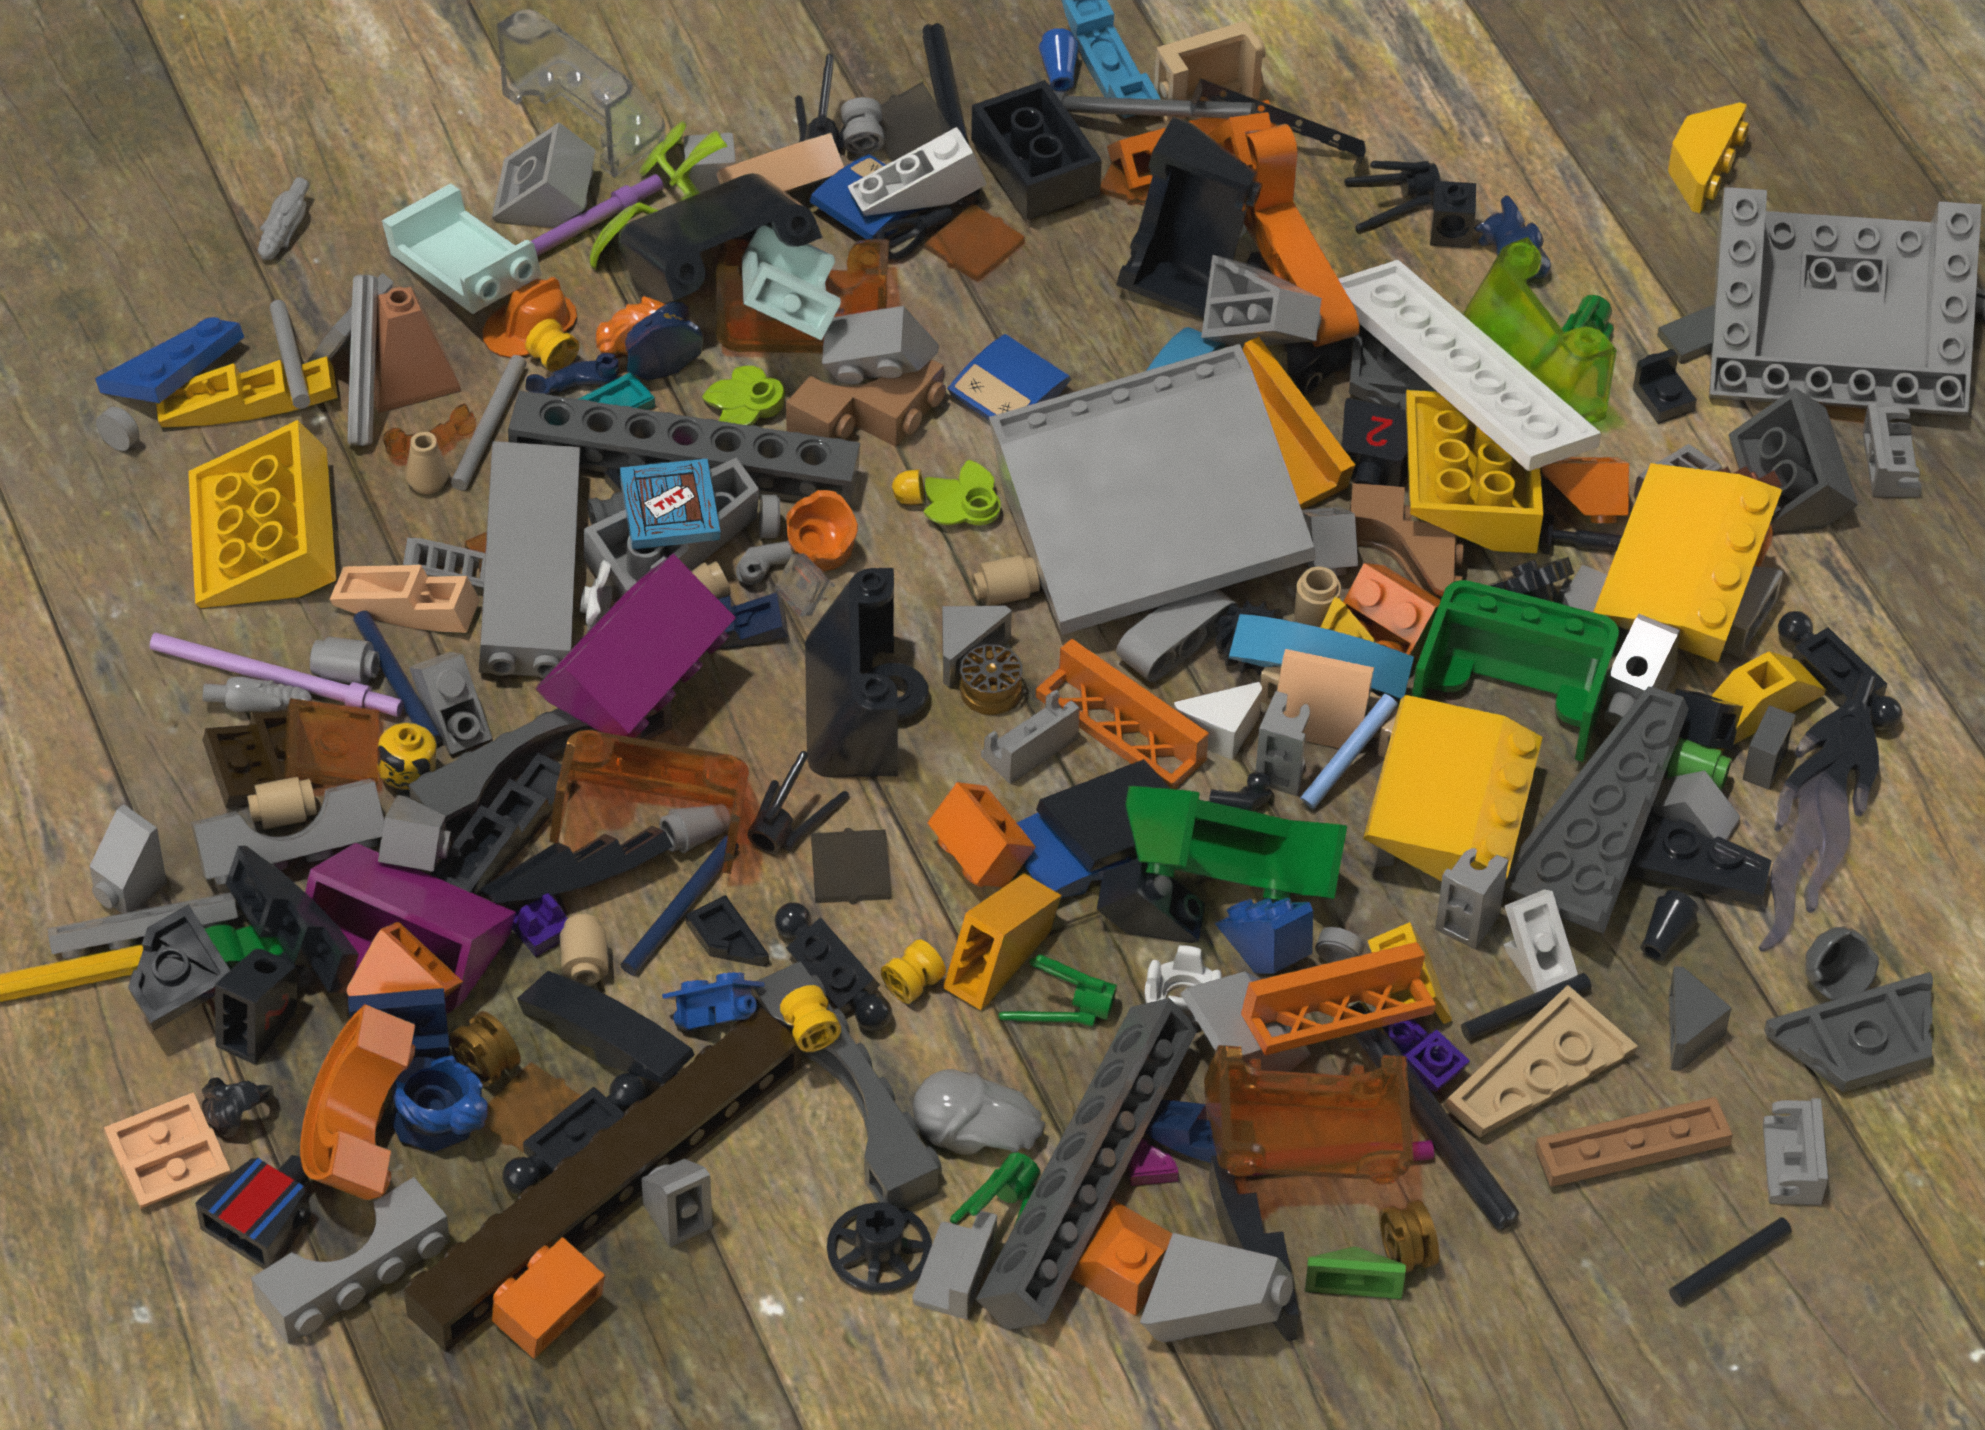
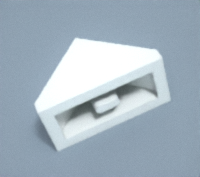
[1174,682,1262,760]

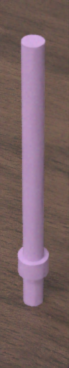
[150,632,404,717]

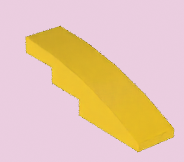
[156,356,338,428]

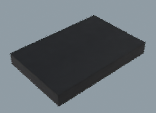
[1036,759,1171,872]

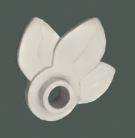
[580,560,612,634]

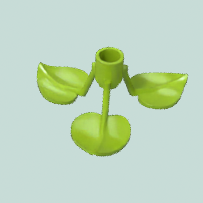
[589,121,728,270]

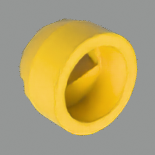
[892,469,924,505]

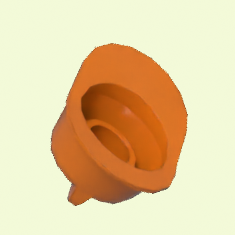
[482,277,577,358]

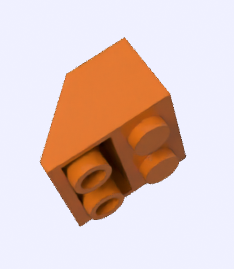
[1343,563,1441,670]

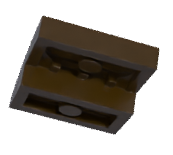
[202,710,319,808]

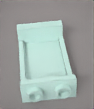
[382,183,542,314]
[742,224,841,340]

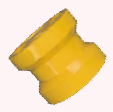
[525,318,580,372]

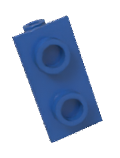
[662,972,764,1031]

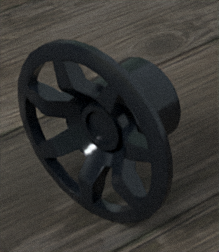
[826,1202,932,1293]

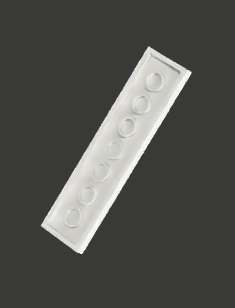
[1339,260,1601,471]

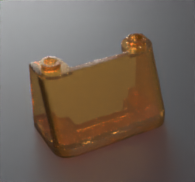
[716,237,889,353]
[1204,1045,1413,1184]

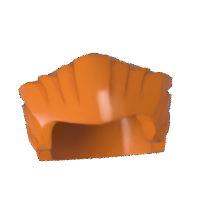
[786,490,858,571]

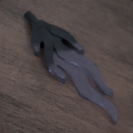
[1758,673,1879,952]

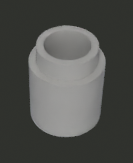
[310,636,380,685]

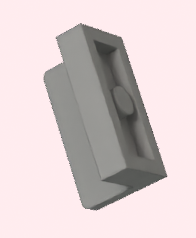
[913,1211,997,1320]

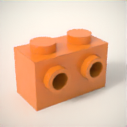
[927,782,1036,887]
[492,1237,605,1359]

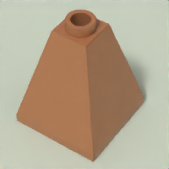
[374,287,461,413]

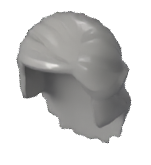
[913,1069,1045,1156]

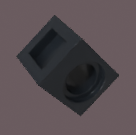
[1430,181,1476,248]
[1675,689,1743,750]

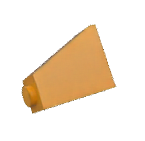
[943,873,1062,1010]

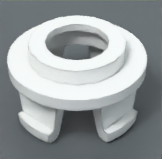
[1145,945,1222,1026]

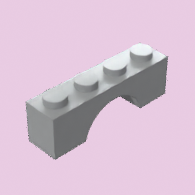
[191,778,384,884]
[251,1177,450,1344]

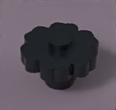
[1488,557,1574,604]

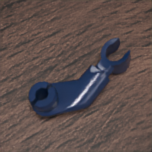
[525,353,619,395]

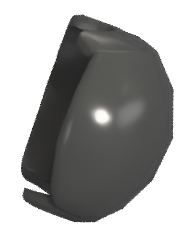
[1805,926,1879,1000]

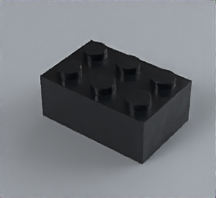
[971,80,1102,221]

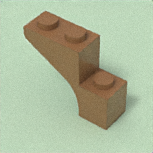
[786,360,946,447]
[1350,483,1463,600]

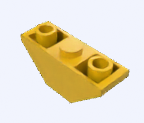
[1668,102,1750,214]
[1711,651,1826,751]

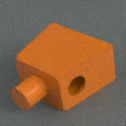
[346,921,463,998]

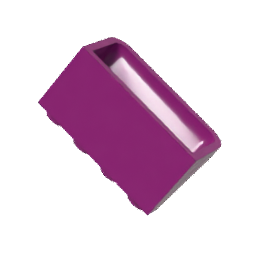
[535,553,736,741]
[305,843,516,1014]

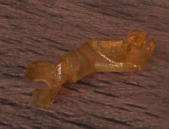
[383,403,476,460]

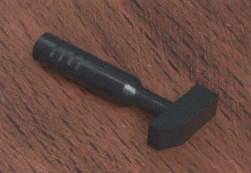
[1538,514,1623,554]

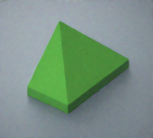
[1305,1246,1406,1299]

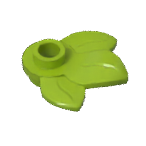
[702,365,785,426]
[924,460,1001,525]

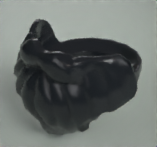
[202,1077,274,1139]

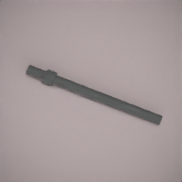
[1054,91,1256,118]

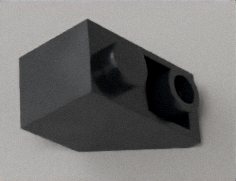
[1283,338,1352,395]
[1096,858,1206,943]

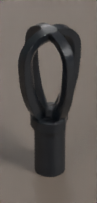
[876,205,954,260]

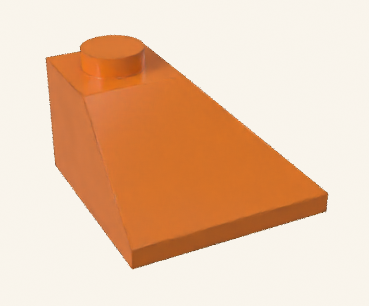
[1540,457,1629,523]
[1069,1198,1172,1316]

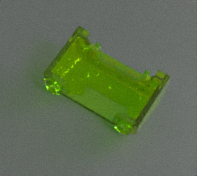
[1462,237,1617,425]

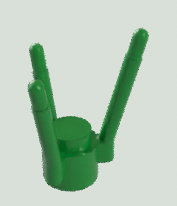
[1535,295,1614,394]
[998,954,1117,1027]
[950,1152,1041,1226]

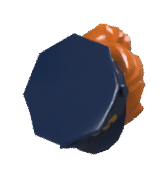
[595,296,704,381]

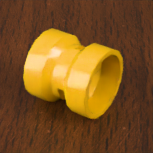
[881,939,946,1004]
[780,985,841,1052]

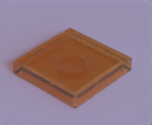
[285,698,379,787]

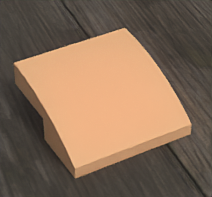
[1277,649,1374,749]
[104,1092,231,1209]

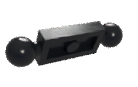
[1778,611,1903,731]
[774,902,892,1032]
[502,1073,647,1195]

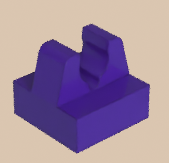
[512,893,568,957]

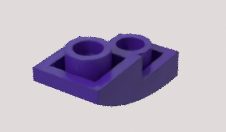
[1382,1019,1470,1092]

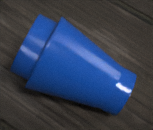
[1038,28,1079,91]

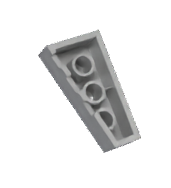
[584,457,759,603]

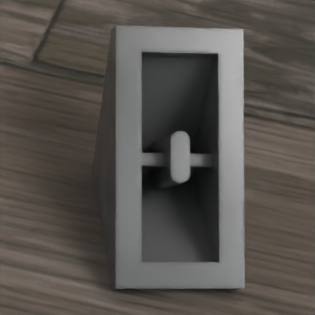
[1668,966,1731,1071]

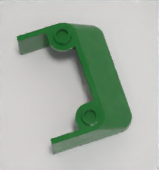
[1412,580,1619,762]
[1125,786,1348,901]

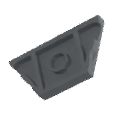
[1349,324,1435,410]
[1764,972,1933,1092]

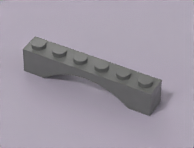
[409,701,672,843]
[751,961,942,1209]

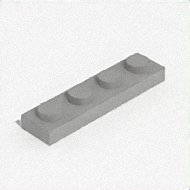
[47,892,238,958]

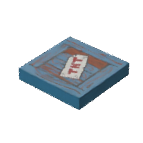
[620,459,721,549]

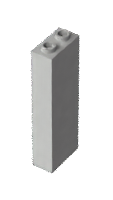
[479,441,580,678]

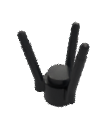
[795,53,846,153]
[1344,160,1441,232]
[747,751,849,855]

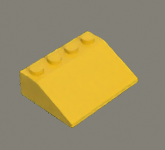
[1406,390,1543,553]
[188,420,336,608]
[1593,463,1782,662]
[1363,695,1543,882]

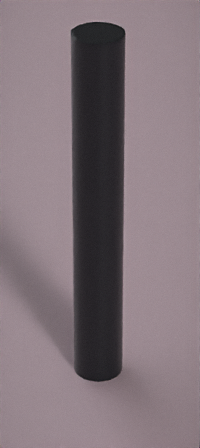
[1461,973,1591,1041]
[1669,1217,1792,1305]

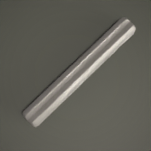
[347,275,378,446]

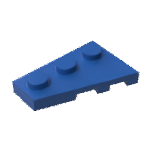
[95,317,244,403]

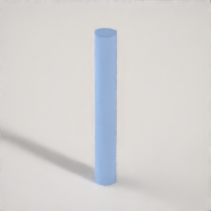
[1300,694,1398,809]

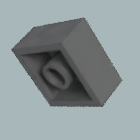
[1742,705,1796,790]

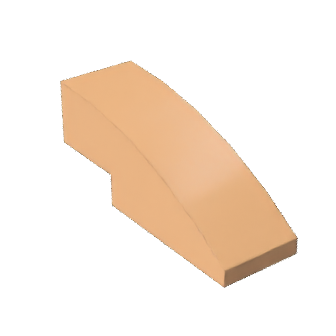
[716,133,844,194]
[330,565,480,633]

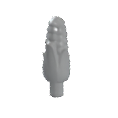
[258,177,310,260]
[203,677,312,713]

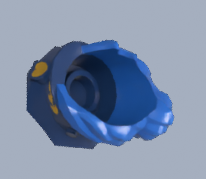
[386,1056,488,1152]

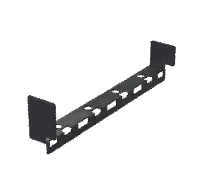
[1190,78,1366,174]

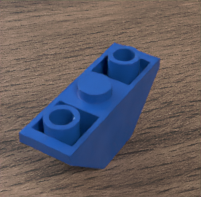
[1215,898,1313,973]

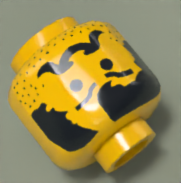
[377,723,437,790]

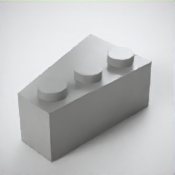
[1201,255,1322,348]

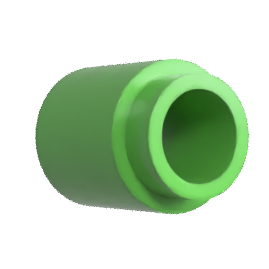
[1666,738,1732,792]

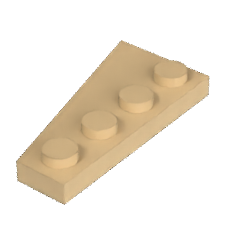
[1444,985,1638,1138]

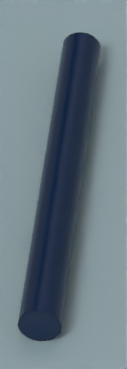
[353,610,442,745]
[620,836,739,976]

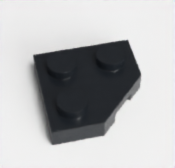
[128,904,230,1031]

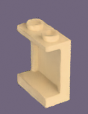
[1154,20,1266,127]

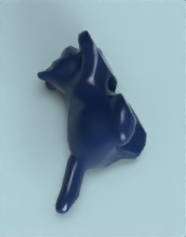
[1474,195,1551,304]

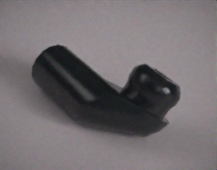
[1209,772,1272,811]

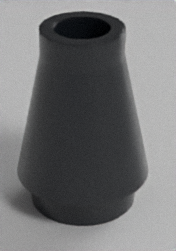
[1640,890,1699,961]

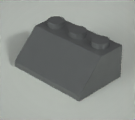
[1729,387,1858,534]

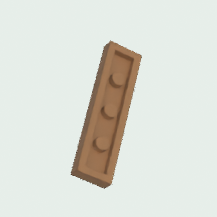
[1535,1097,1733,1187]

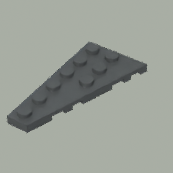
[1503,686,1689,934]

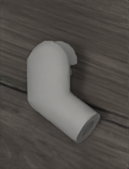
[736,541,793,585]

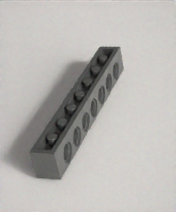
[508,391,860,508]
[976,998,1199,1330]

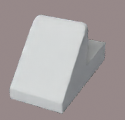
[1504,889,1578,993]

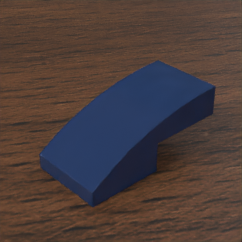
[718,592,788,649]
[1145,1099,1255,1168]

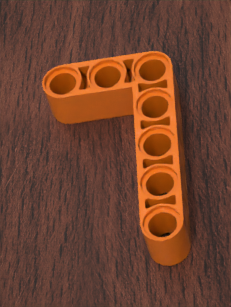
[1244,124,1359,347]

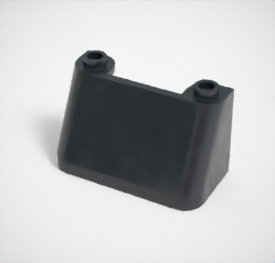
[1116,116,1262,318]
[618,173,823,303]
[805,568,898,777]

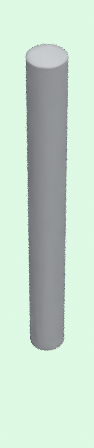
[269,300,310,409]
[451,355,527,490]

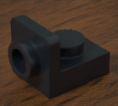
[1633,349,1697,424]

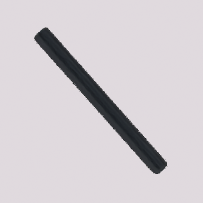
[922,23,980,207]
[1348,1001,1519,1230]

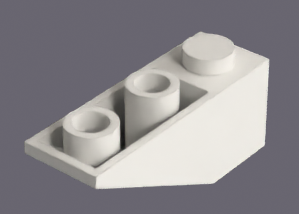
[847,127,987,216]

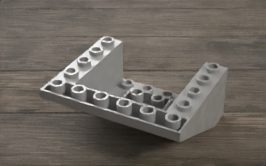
[1709,187,1982,416]
[989,344,1316,635]

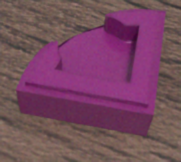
[1127,1138,1179,1186]

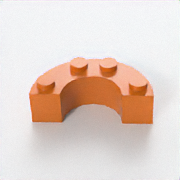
[300,1004,415,1200]

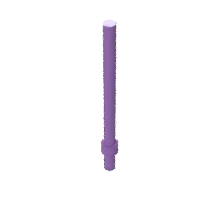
[531,174,663,256]

